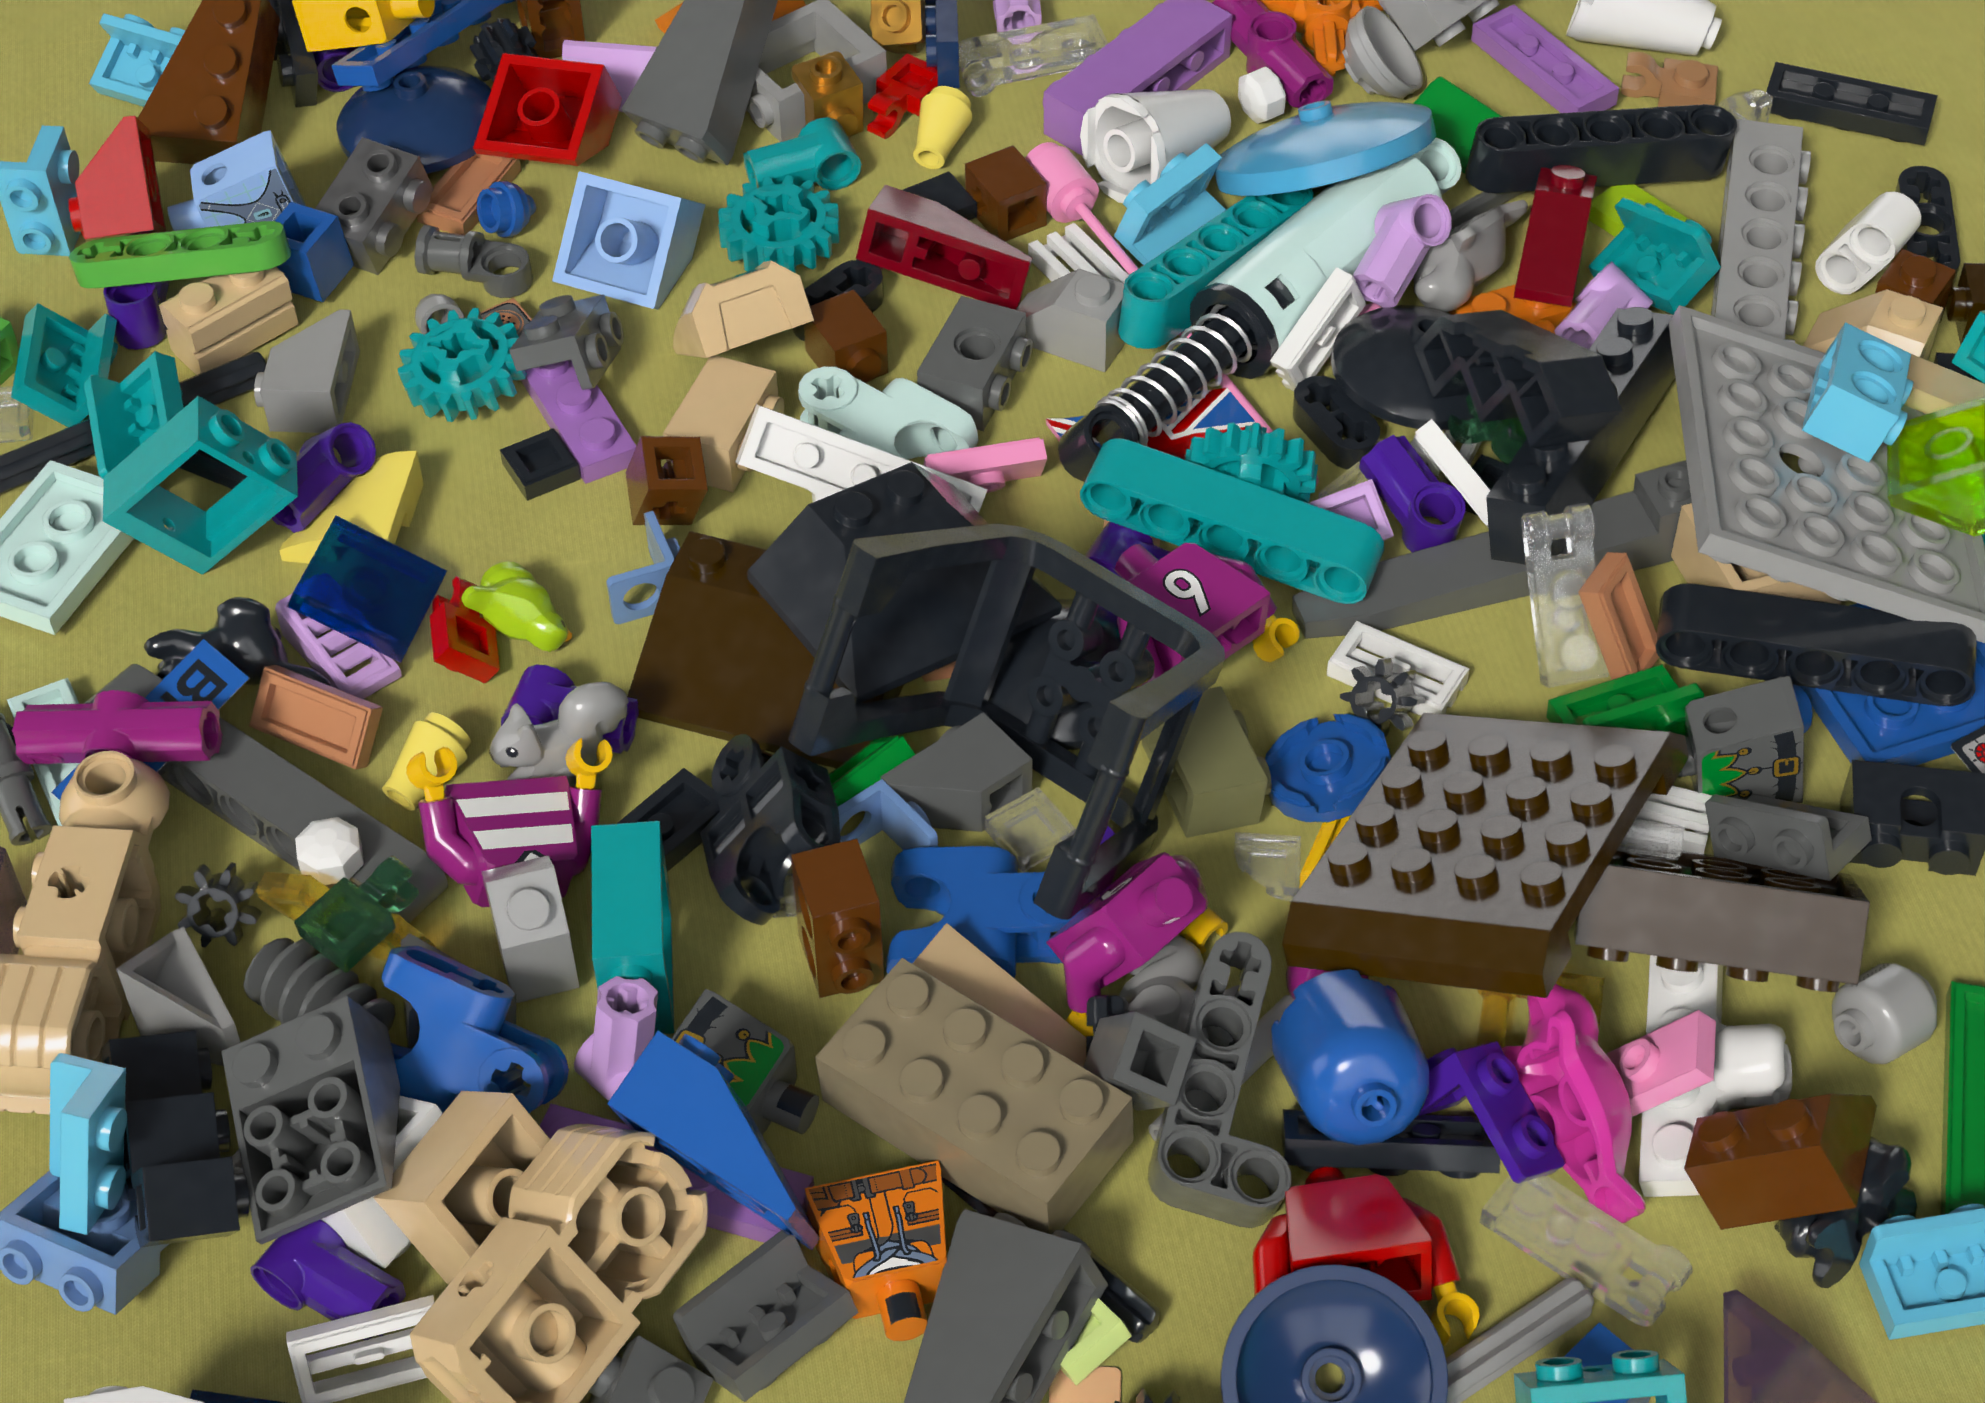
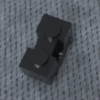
[1840,760,1985,876]

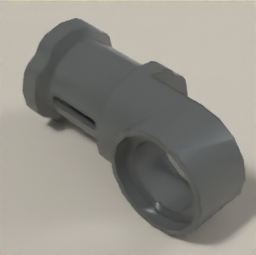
[414,225,533,298]

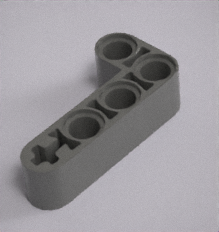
[1148,931,1291,1228]

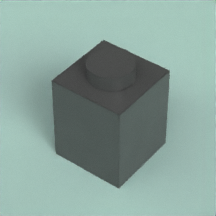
[1083,1011,1196,1111]

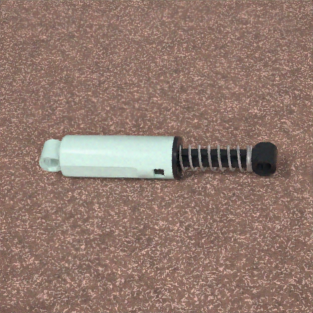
[1058,138,1462,482]

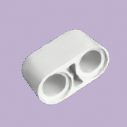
[1815,192,1921,294]

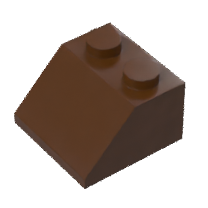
[1684,1093,1877,1230]

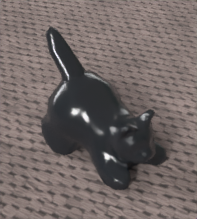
[144,597,331,686]
[1774,1136,1918,1288]

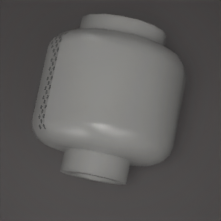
[1832,963,1937,1064]

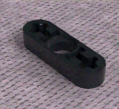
[1895,166,1960,287]

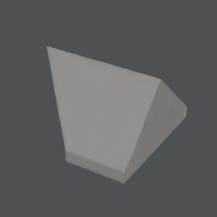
[116,927,241,1066]

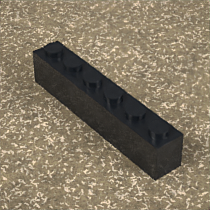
[1486,307,1675,569]

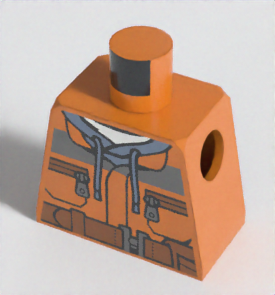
[804,1160,947,1341]

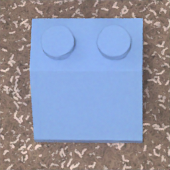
[552,171,705,310]

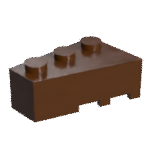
[138,0,280,164]

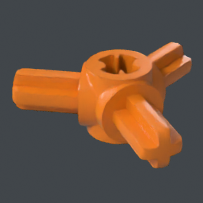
[1260,0,1384,77]

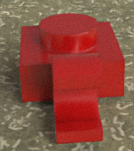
[867,53,938,139]
[429,576,500,684]

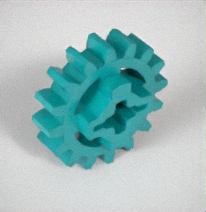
[718,175,840,273]
[398,308,527,422]
[1185,422,1318,503]

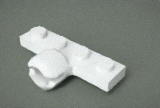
[736,404,988,513]
[1639,955,1792,1197]

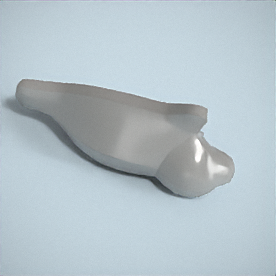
[1413,200,1528,312]

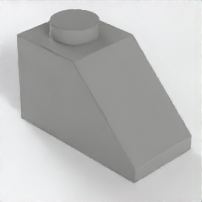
[1016,269,1125,372]
[254,310,360,433]
[481,856,580,1003]

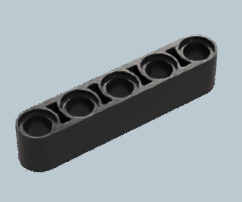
[1465,104,1737,193]
[1656,583,1977,707]

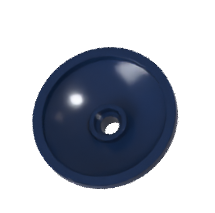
[336,65,491,174]
[1220,1265,1448,1403]

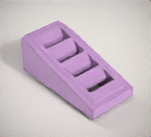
[275,576,402,699]

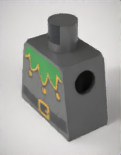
[1677,676,1804,803]
[672,989,819,1136]

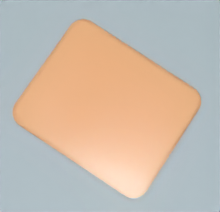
[1049,1367,1121,1403]

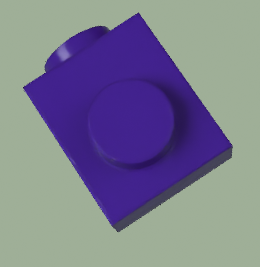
[1418,1042,1565,1184]

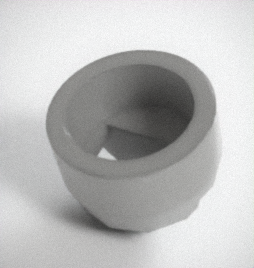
[415,294,464,335]

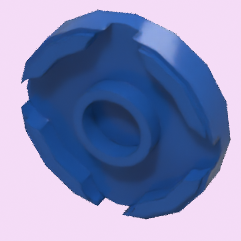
[1265,714,1391,822]

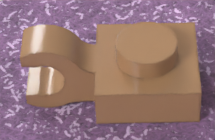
[1621,52,1718,107]

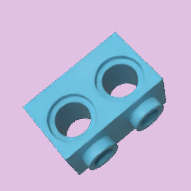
[1802,322,1914,463]

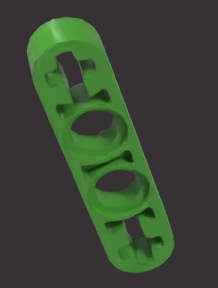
[69,221,291,288]

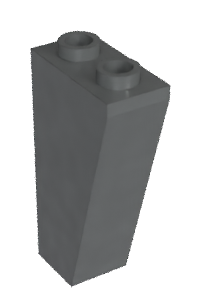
[621,0,778,166]
[904,1209,1108,1403]

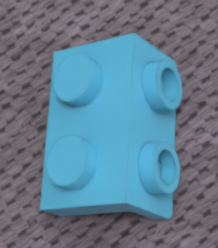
[89,13,185,107]
[0,125,81,256]
[1114,143,1226,265]
[49,1053,127,1235]
[1859,1204,1985,1340]

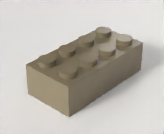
[815,958,1134,1235]

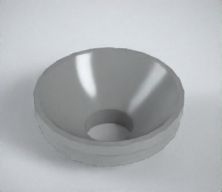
[1342,6,1423,98]

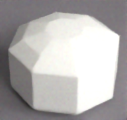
[1238,66,1286,124]
[295,817,364,886]

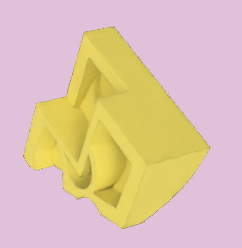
[279,451,424,566]

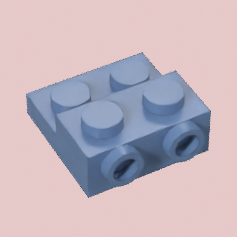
[0,1170,169,1315]

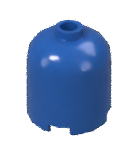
[1271,969,1429,1145]

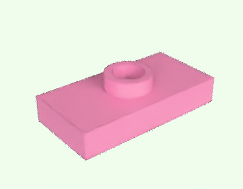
[923,437,1047,493]
[1606,1010,1716,1117]

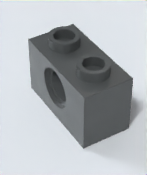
[917,296,1033,431]

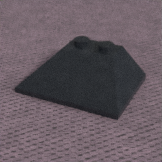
[747,462,1062,704]

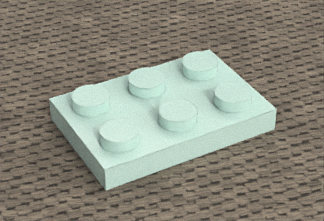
[0,460,134,635]

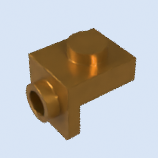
[870,0,926,54]
[792,51,864,137]

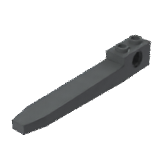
[1292,460,1692,639]

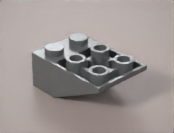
[221,996,400,1245]

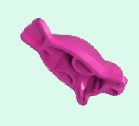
[1501,984,1646,1228]

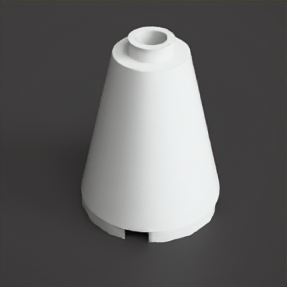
[1566,0,1722,56]
[1080,89,1231,203]

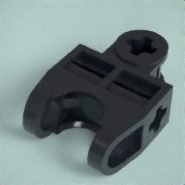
[700,734,841,925]

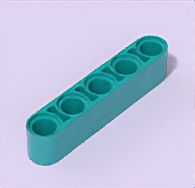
[1118,188,1314,349]
[1080,438,1384,604]

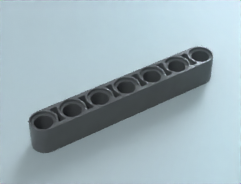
[84,664,448,933]

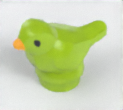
[461,561,572,652]

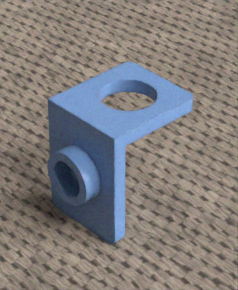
[606,510,680,624]
[838,779,938,850]

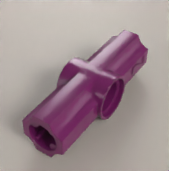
[1212,0,1334,108]
[12,690,222,764]

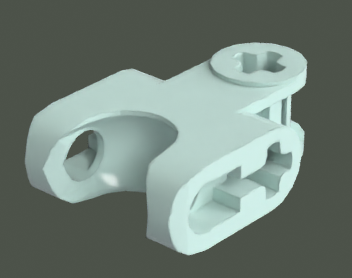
[798,366,979,460]

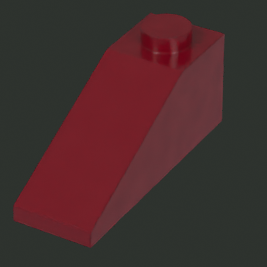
[1513,165,1597,307]
[855,185,1033,310]

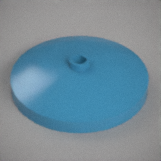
[1214,100,1436,196]

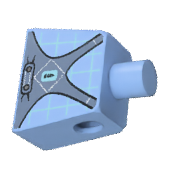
[167,130,306,231]

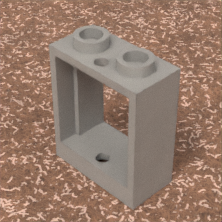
[746,0,887,142]

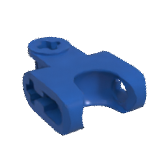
[886,846,1087,979]
[382,946,569,1113]

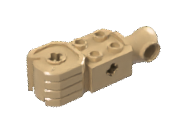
[0,751,170,1115]
[410,1124,708,1403]

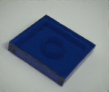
[286,515,447,663]

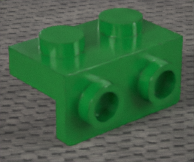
[1546,664,1704,737]

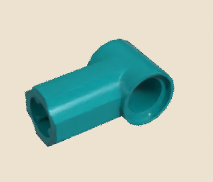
[743,117,862,190]

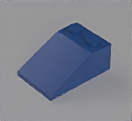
[607,1031,819,1250]

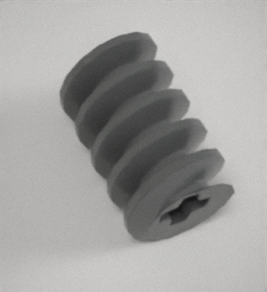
[244,938,396,1032]

